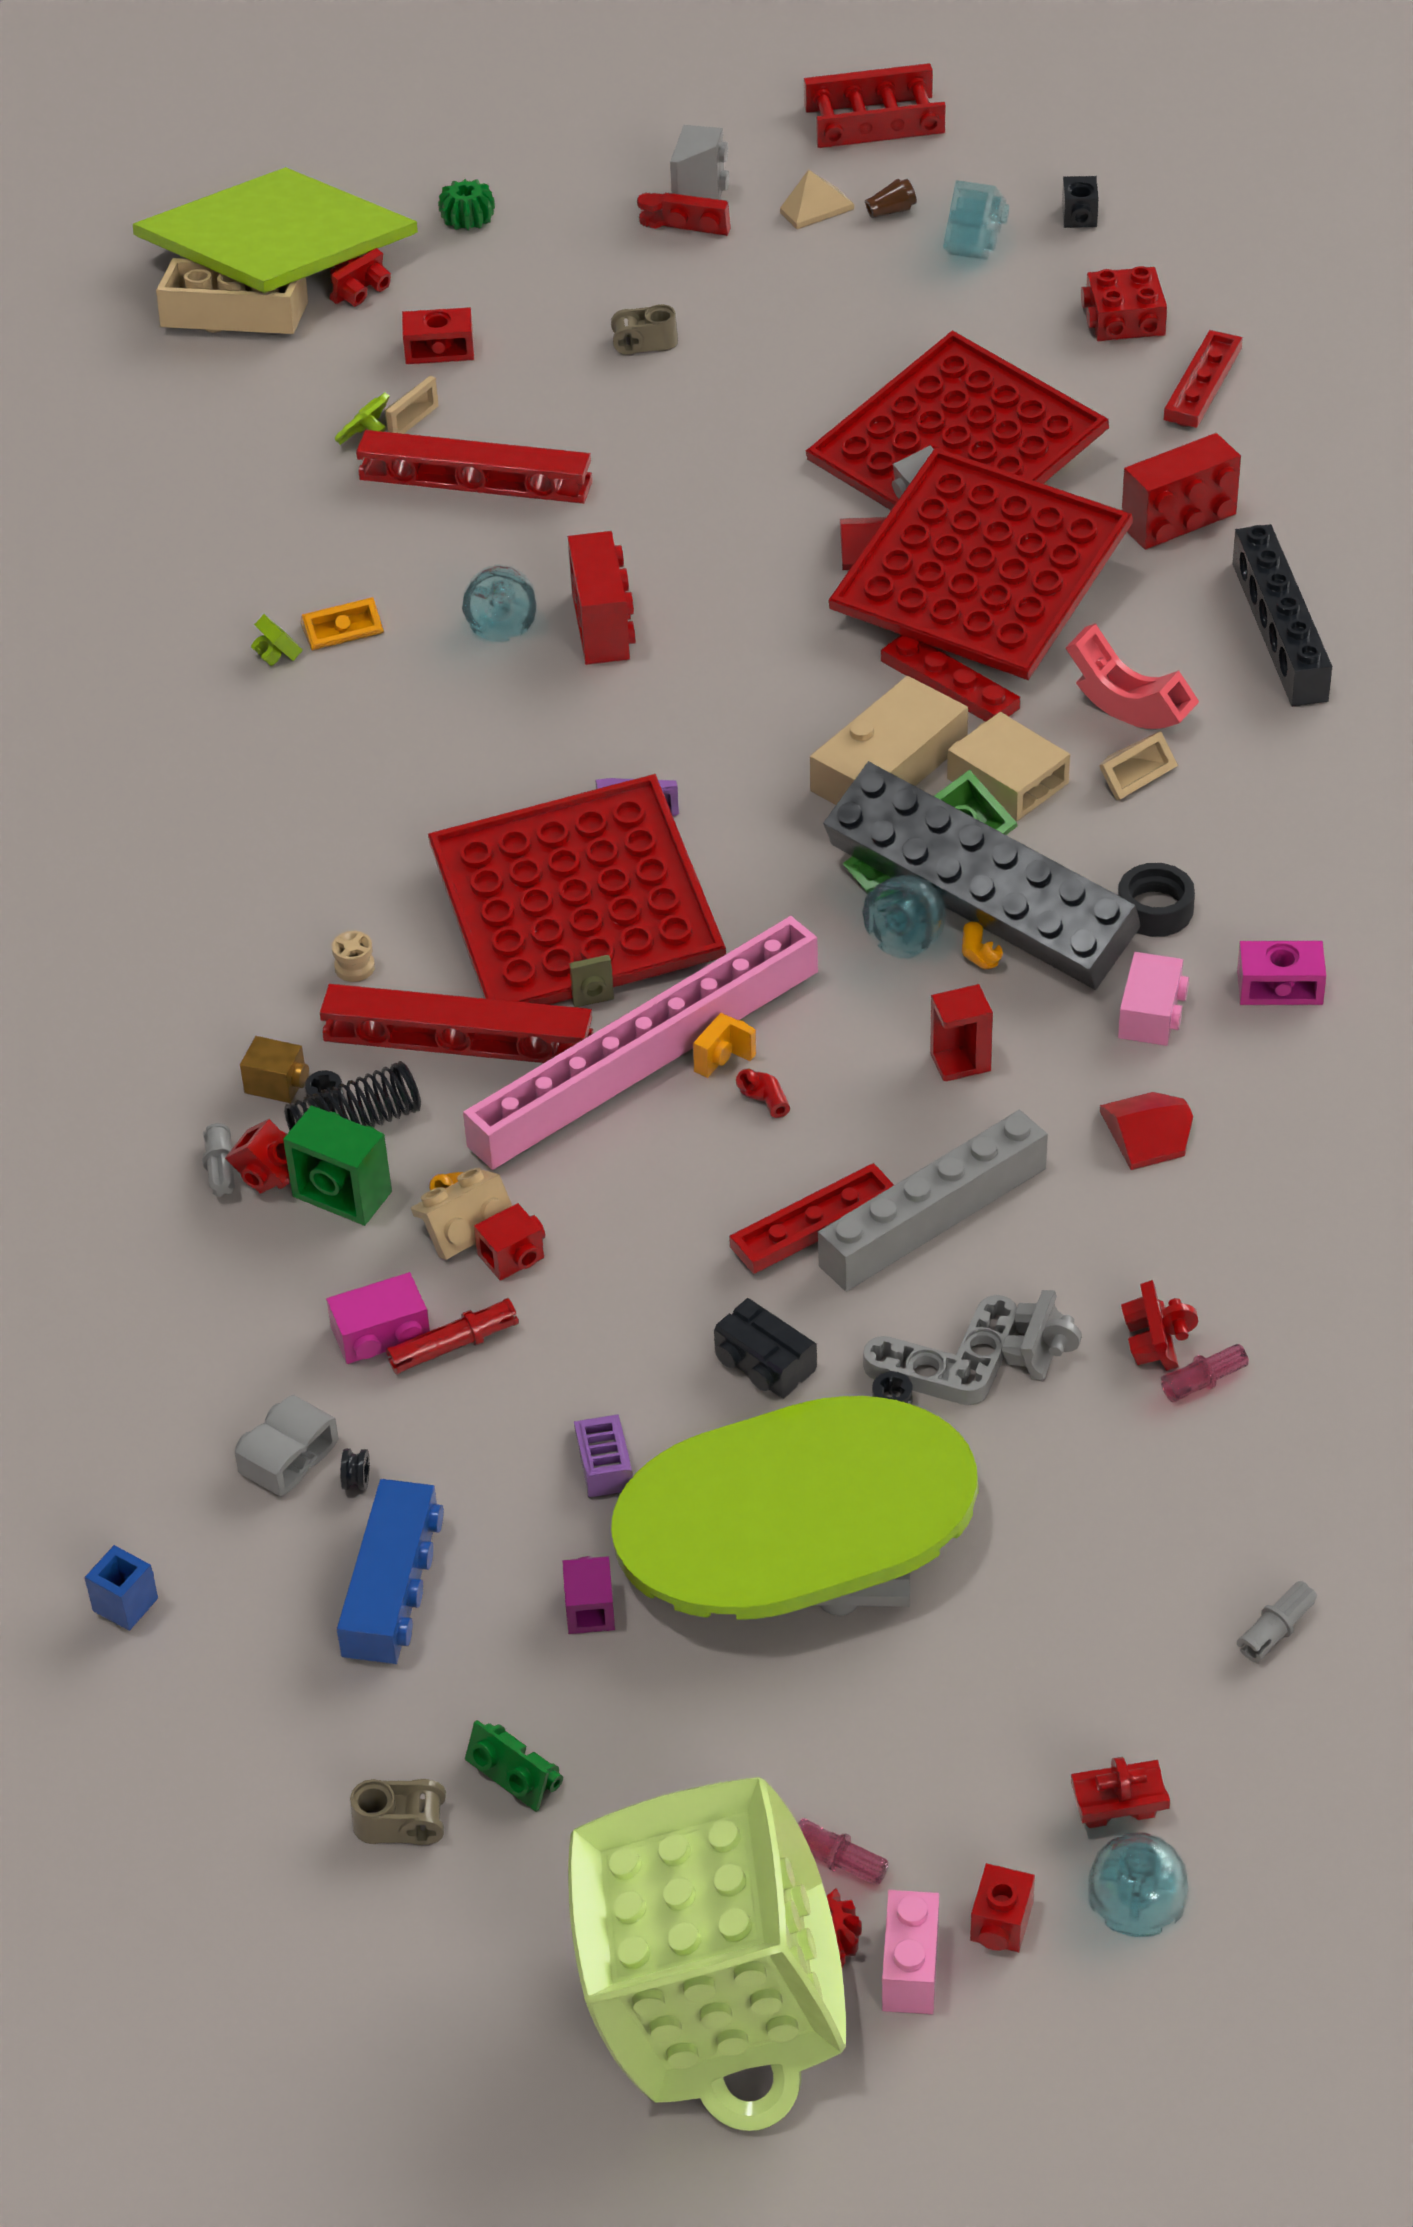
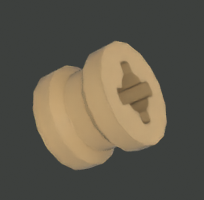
[332,931,375,982]

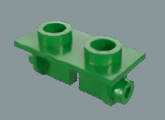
[465,1720,563,1812]

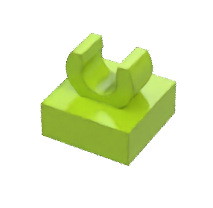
[251,614,303,666]

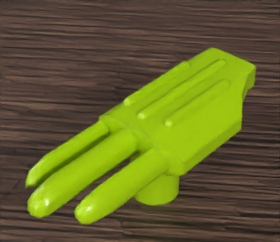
[335,392,390,445]

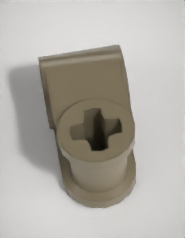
[611,304,678,355]
[350,1779,446,1845]

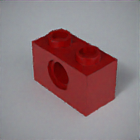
[402,307,474,364]

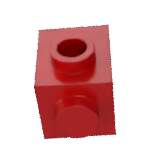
[474,1203,546,1281]
[970,1863,1035,1953]

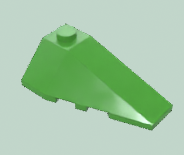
[843,770,1018,894]

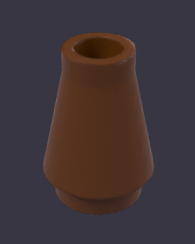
[865,179,917,218]

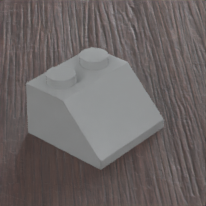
[670,125,729,200]

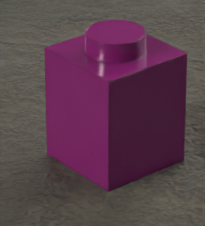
[562,1556,615,1634]

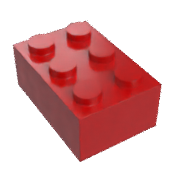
[1122,433,1241,550]
[567,531,636,665]

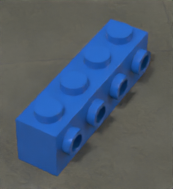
[337,1479,444,1664]

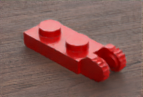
[637,192,731,236]

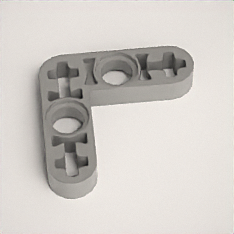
[863,1295,1017,1405]

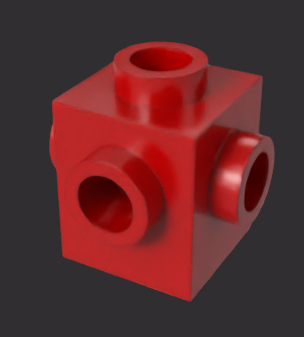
[225,1119,290,1194]

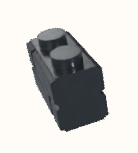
[714,1298,817,1399]

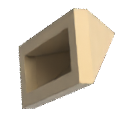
[780,169,854,229]
[384,375,439,434]
[1099,731,1178,801]

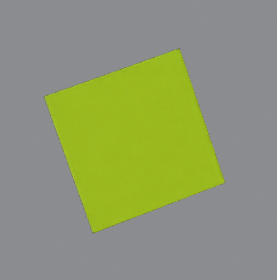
[133,167,418,293]

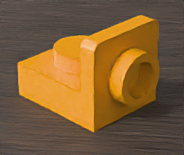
[693,1012,756,1078]

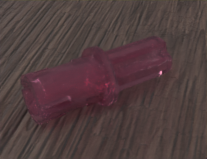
[1161,1344,1249,1403]
[798,1818,889,1884]

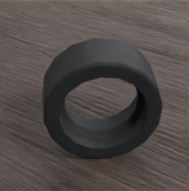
[1118,863,1195,937]

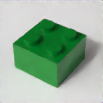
[283,1105,392,1226]

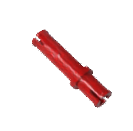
[386,1298,519,1375]

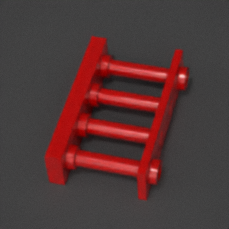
[804,63,946,148]

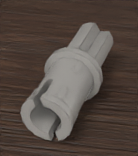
[202,1123,235,1197]
[1237,1581,1317,1663]

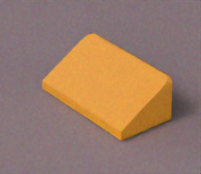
[301,597,384,650]

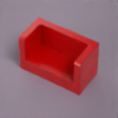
[930,984,993,1082]

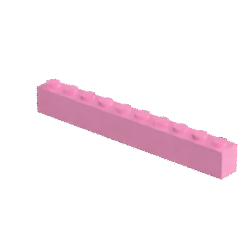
[463,916,818,1170]

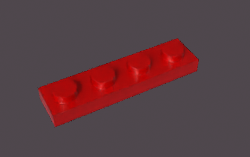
[1163,330,1243,428]
[881,635,1021,722]
[729,1163,894,1274]

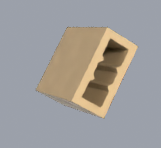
[947,712,1070,822]

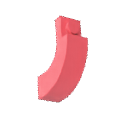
[1066,623,1199,729]

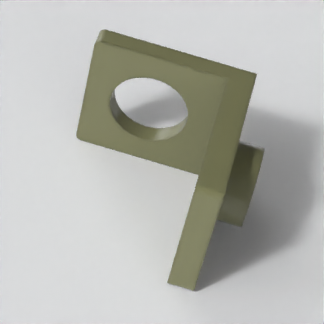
[569,955,614,1007]

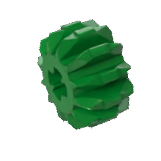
[438,179,495,231]

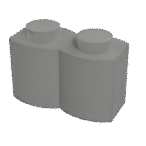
[235,1395,339,1496]

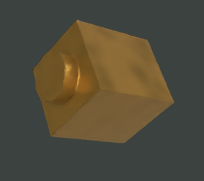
[240,1036,309,1103]

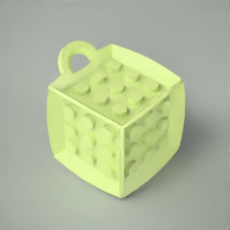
[568,1777,846,2131]

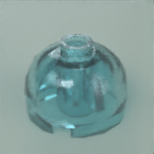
[462,564,537,642]
[862,875,946,958]
[1088,1832,1189,1937]

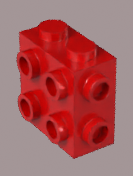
[1081,266,1167,341]

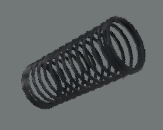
[284,1061,421,1130]

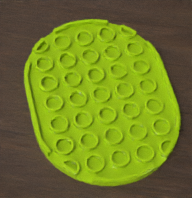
[611,1396,979,1620]

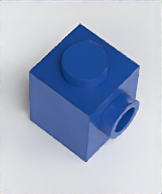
[84,1545,158,1631]

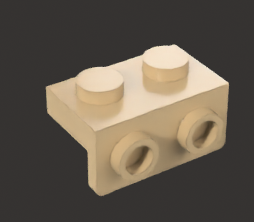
[411,1168,512,1260]

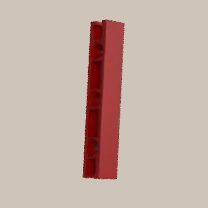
[356,430,592,504]
[319,984,594,1063]

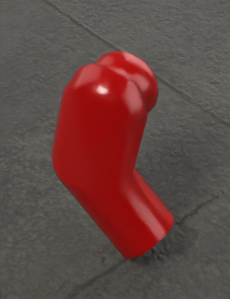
[735,1068,790,1118]

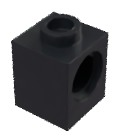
[1062,176,1099,228]

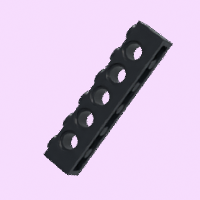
[1232,524,1333,707]

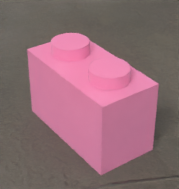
[1118,952,1189,1046]
[882,1890,939,2014]

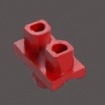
[329,248,391,307]
[1121,1280,1199,1371]
[1071,1757,1170,1828]

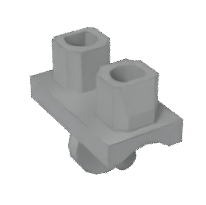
[1002,1290,1082,1380]

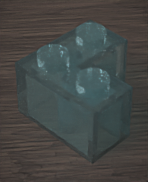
[943,180,1009,260]

